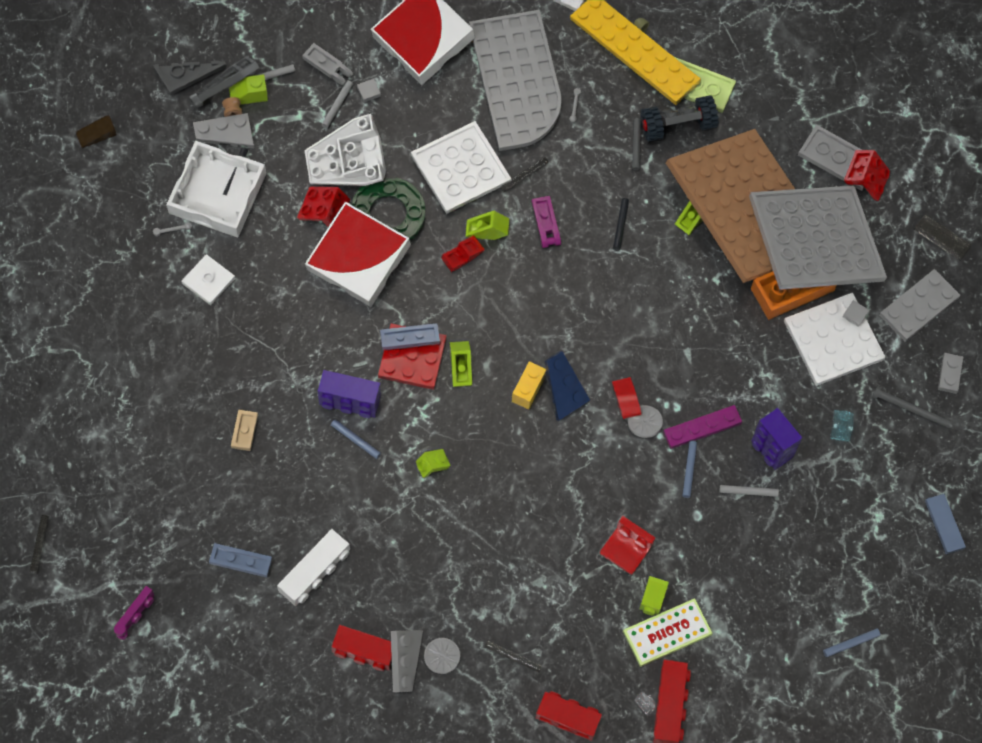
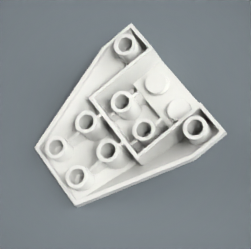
[305,114,386,186]

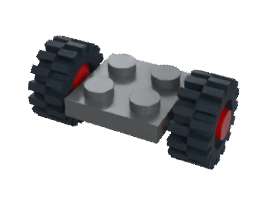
[640,95,719,142]

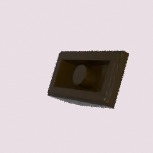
[75,115,117,148]

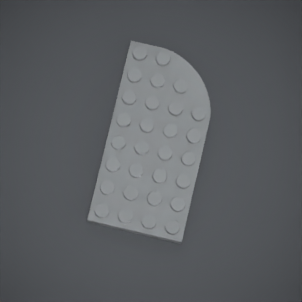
[469,10,561,151]

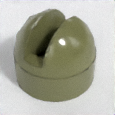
[634,18,649,32]

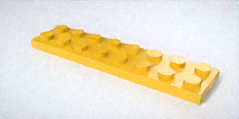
[570,0,701,105]

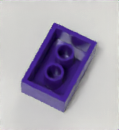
[318,370,381,418]
[751,408,802,470]

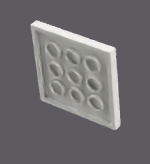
[411,121,511,214]
[784,293,885,386]

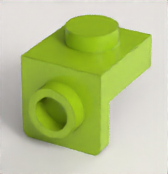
[416,449,451,478]

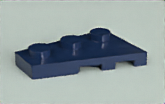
[544,351,590,420]

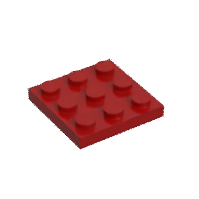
[378,324,447,390]

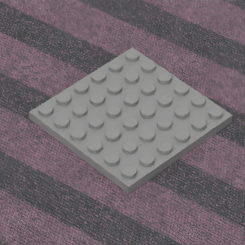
[749,186,887,289]

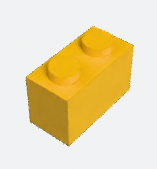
[512,361,546,410]

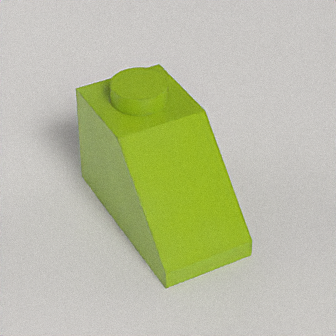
[229,74,268,105]
[675,201,703,235]
[466,210,509,240]
[450,341,472,387]
[640,576,669,616]

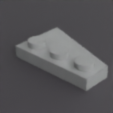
[193,113,254,149]
[391,630,423,692]

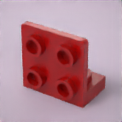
[844,150,890,201]
[297,187,350,227]
[600,516,656,575]

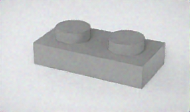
[938,353,963,394]

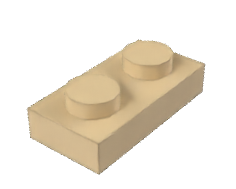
[231,410,258,451]

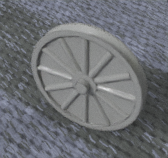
[628,405,663,438]
[424,638,460,674]

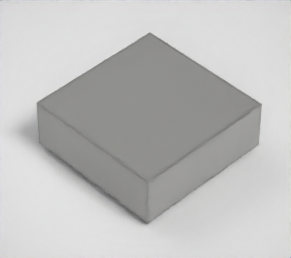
[357,79,381,102]
[842,300,869,327]

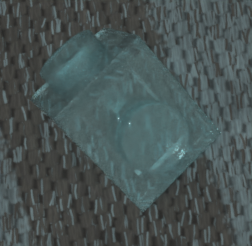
[830,410,854,442]

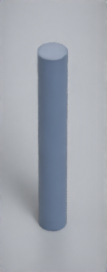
[331,419,381,459]
[683,441,697,498]
[823,628,880,657]

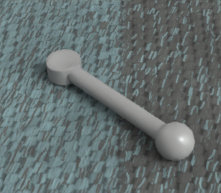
[569,88,581,122]
[153,222,192,236]

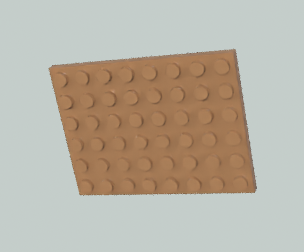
[666,129,795,283]

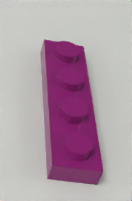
[663,405,742,449]

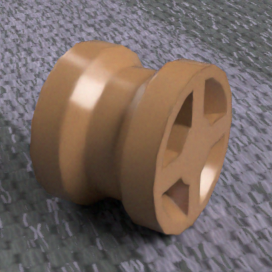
[222,97,242,117]

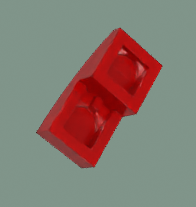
[441,235,485,272]
[612,377,641,419]

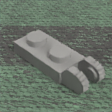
[302,43,353,86]

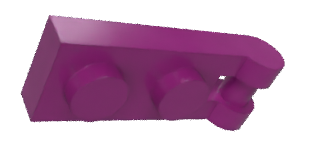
[531,196,561,248]
[114,586,154,640]

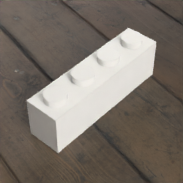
[277,529,350,606]

